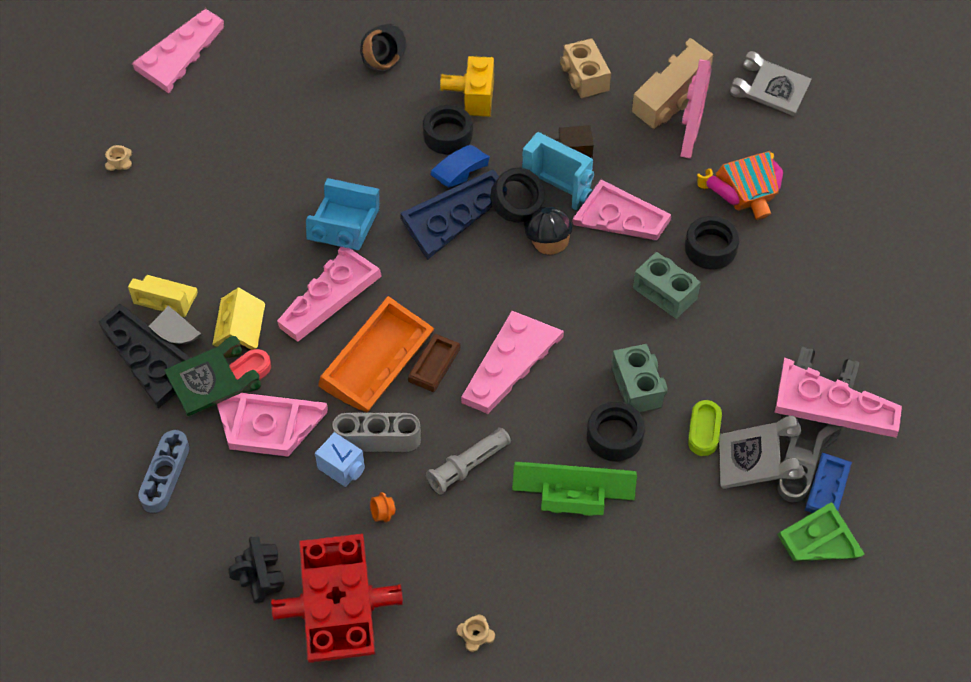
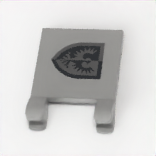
[730,51,811,116]
[719,416,804,489]

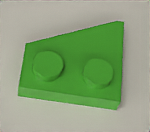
[777,502,865,561]

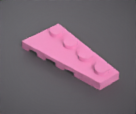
[133,9,224,93]
[775,358,902,438]

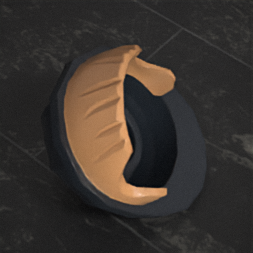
[360,24,406,72]
[525,207,572,255]

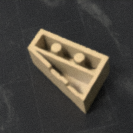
[632,38,713,129]

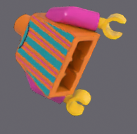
[697,151,783,220]

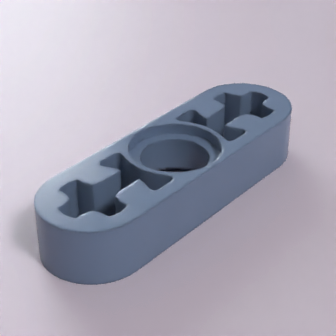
[138,430,190,513]

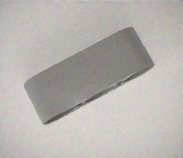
[332,413,421,452]

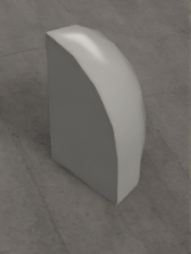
[149,305,202,344]

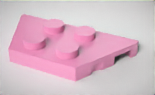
[681,59,712,159]
[217,393,328,457]

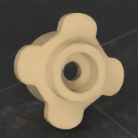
[105,145,132,171]
[457,615,495,652]

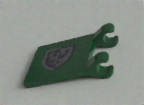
[164,336,261,416]

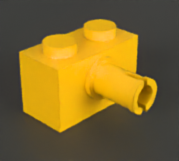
[440,56,494,116]

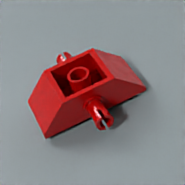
[271,534,403,663]

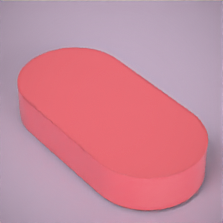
[229,349,271,393]

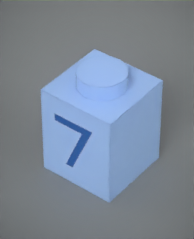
[315,432,365,487]

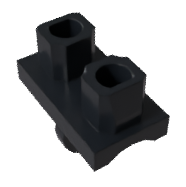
[228,536,284,603]

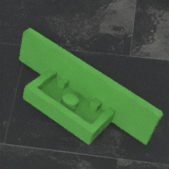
[512,462,637,516]

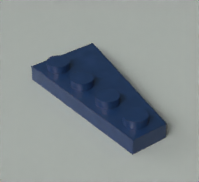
[400,169,508,260]

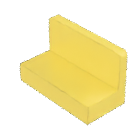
[128,275,198,317]
[212,287,265,350]

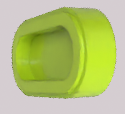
[688,400,722,456]

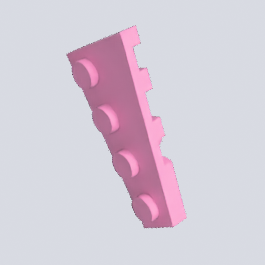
[277,247,382,342]
[461,311,564,414]

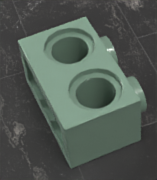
[633,252,701,319]
[611,344,667,412]

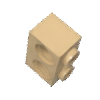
[560,38,611,98]

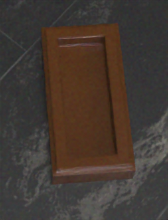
[408,333,460,392]

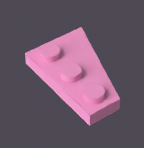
[572,180,671,240]

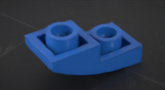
[430,145,490,187]

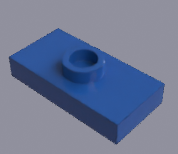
[804,452,852,513]

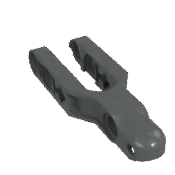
[777,346,860,503]

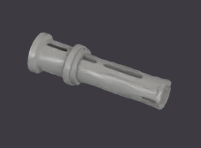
[426,427,511,495]

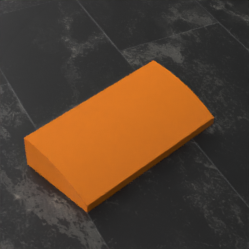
[318,296,435,413]

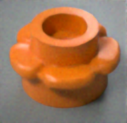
[370,492,395,522]

